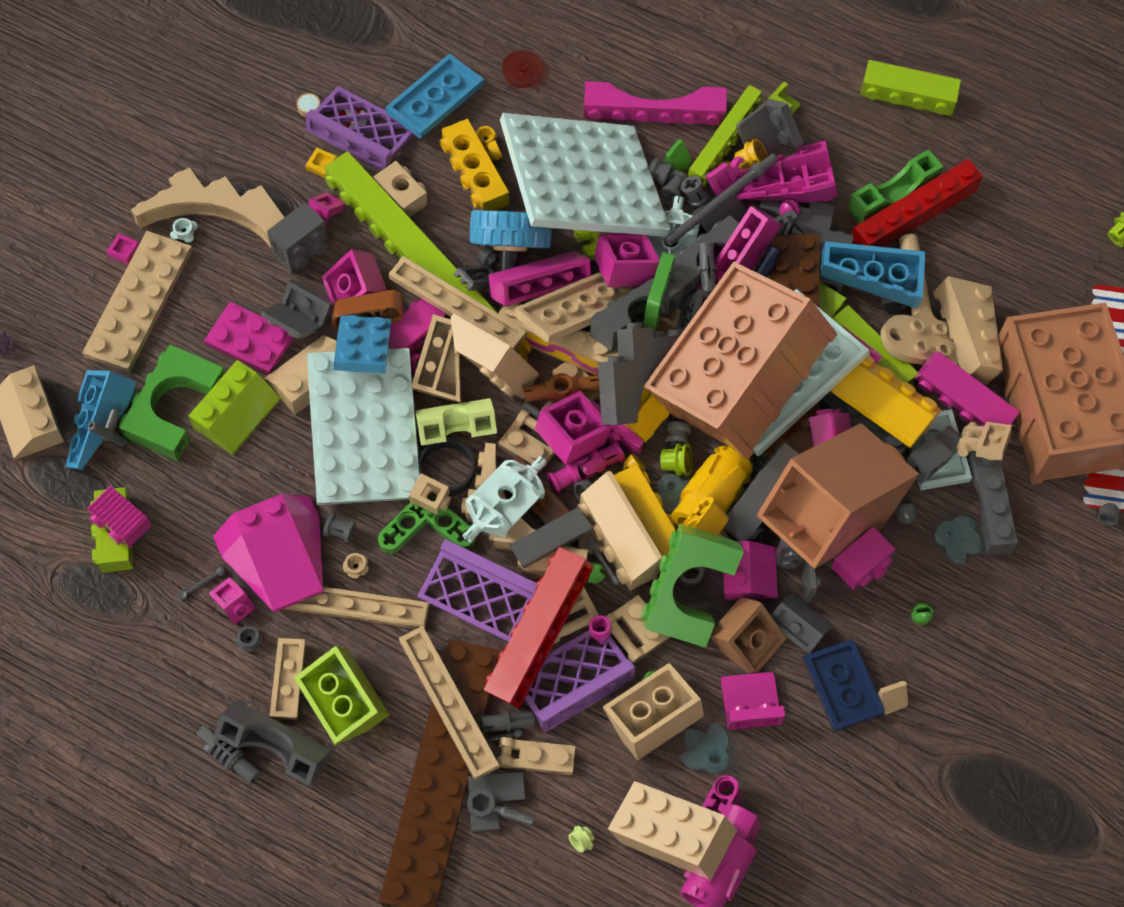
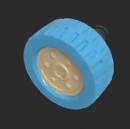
[470,210,552,272]

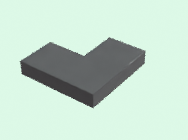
[468,772,525,833]

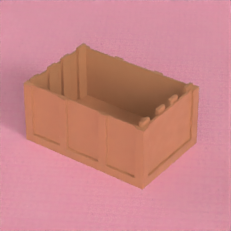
[644,262,837,460]
[998,302,1124,485]

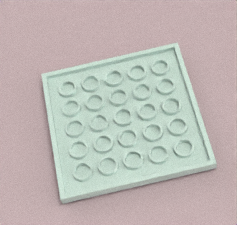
[500,113,670,237]

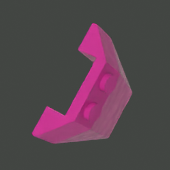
[736,140,838,202]
[213,494,324,613]

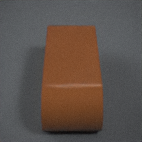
[332,290,404,331]

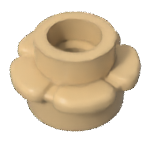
[343,553,369,578]

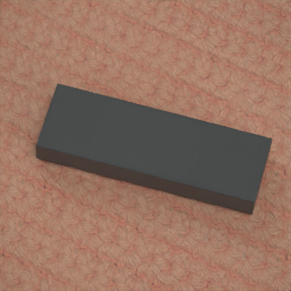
[510,507,592,569]

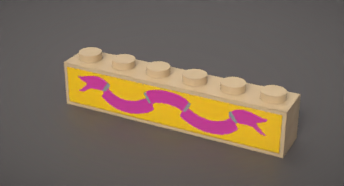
[498,303,618,377]

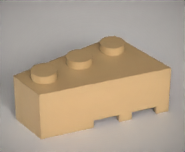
[411,314,461,404]

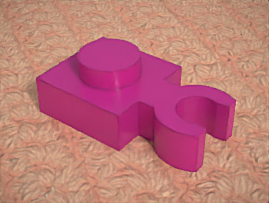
[705,157,749,196]

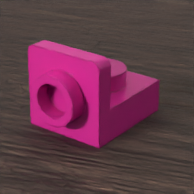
[308,192,345,228]
[209,577,255,624]

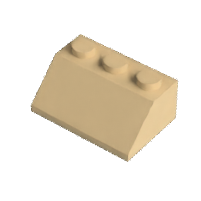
[264,335,337,415]
[0,365,64,460]
[603,663,704,760]

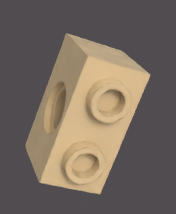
[373,161,428,218]

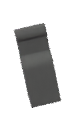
[906,425,962,484]

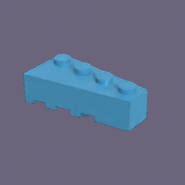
[820,241,925,309]

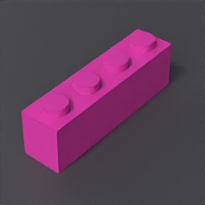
[696,206,782,291]
[489,251,591,306]
[388,299,446,355]
[914,351,1019,427]

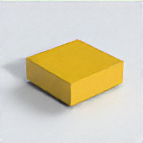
[305,148,338,178]

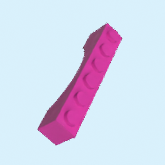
[584,81,726,126]

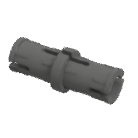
[698,243,718,294]

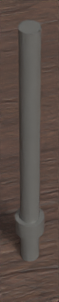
[664,154,778,246]

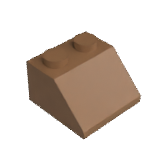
[710,596,787,674]

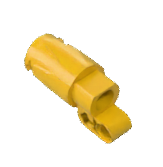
[670,446,753,535]

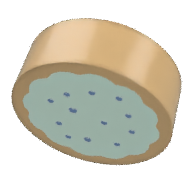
[297,93,320,117]

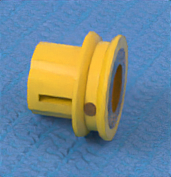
[735,138,768,169]

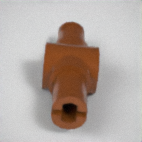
[523,373,600,403]

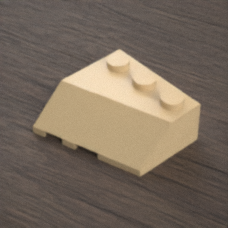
[451,314,539,399]

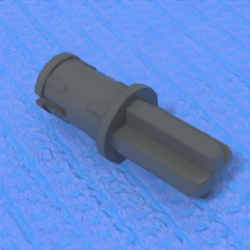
[480,711,535,733]

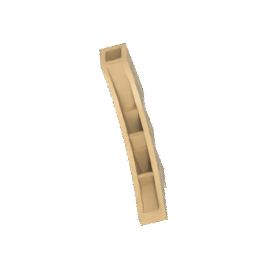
[131,167,285,248]
[461,443,588,579]

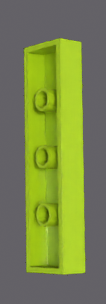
[688,85,762,189]

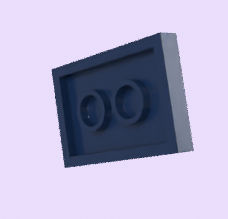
[803,639,885,732]

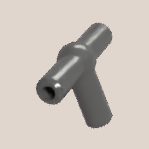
[88,409,127,447]

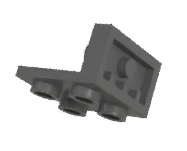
[736,99,804,155]
[776,539,820,604]

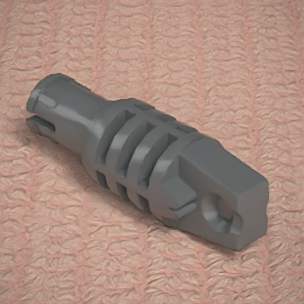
[196,726,262,785]

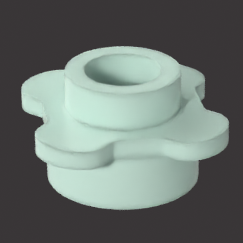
[170,218,198,243]

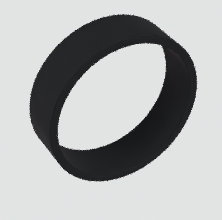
[418,439,475,496]

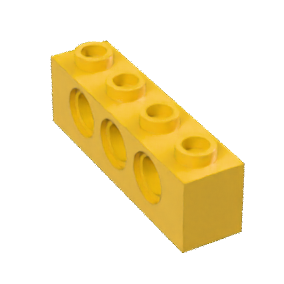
[440,119,509,211]

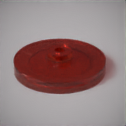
[502,50,543,88]

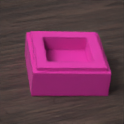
[106,233,140,265]

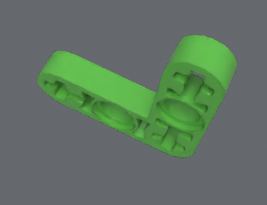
[643,252,675,331]
[378,495,476,554]

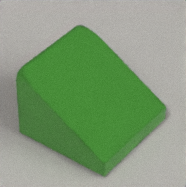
[665,139,691,172]

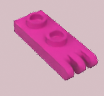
[591,400,643,457]

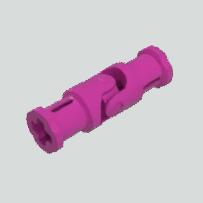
[547,441,625,494]

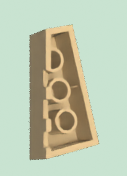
[933,276,1003,385]

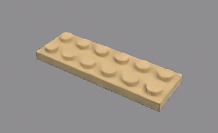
[82,231,193,373]
[514,272,638,344]

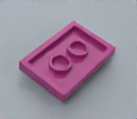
[204,302,294,375]

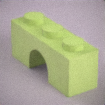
[415,398,497,446]

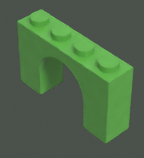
[119,344,225,461]
[641,524,744,648]

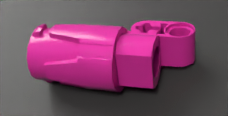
[680,775,761,907]

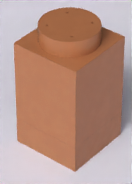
[756,423,919,569]

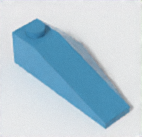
[66,370,136,470]

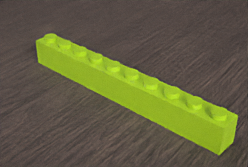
[325,151,498,319]

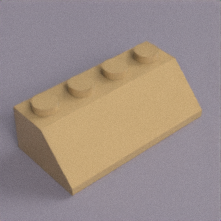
[578,471,662,590]

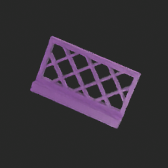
[306,86,414,170]
[417,539,537,642]
[525,630,636,733]

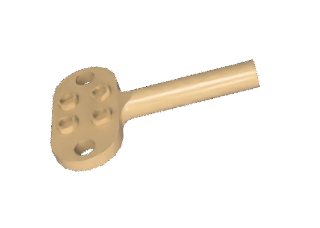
[881,234,960,367]

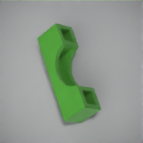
[847,149,943,224]

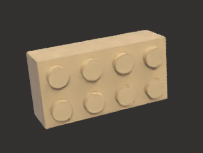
[608,781,737,880]

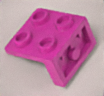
[720,672,785,730]

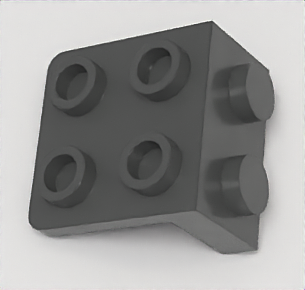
[261,280,335,338]

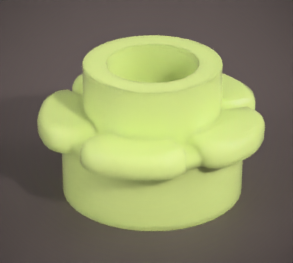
[569,826,594,853]

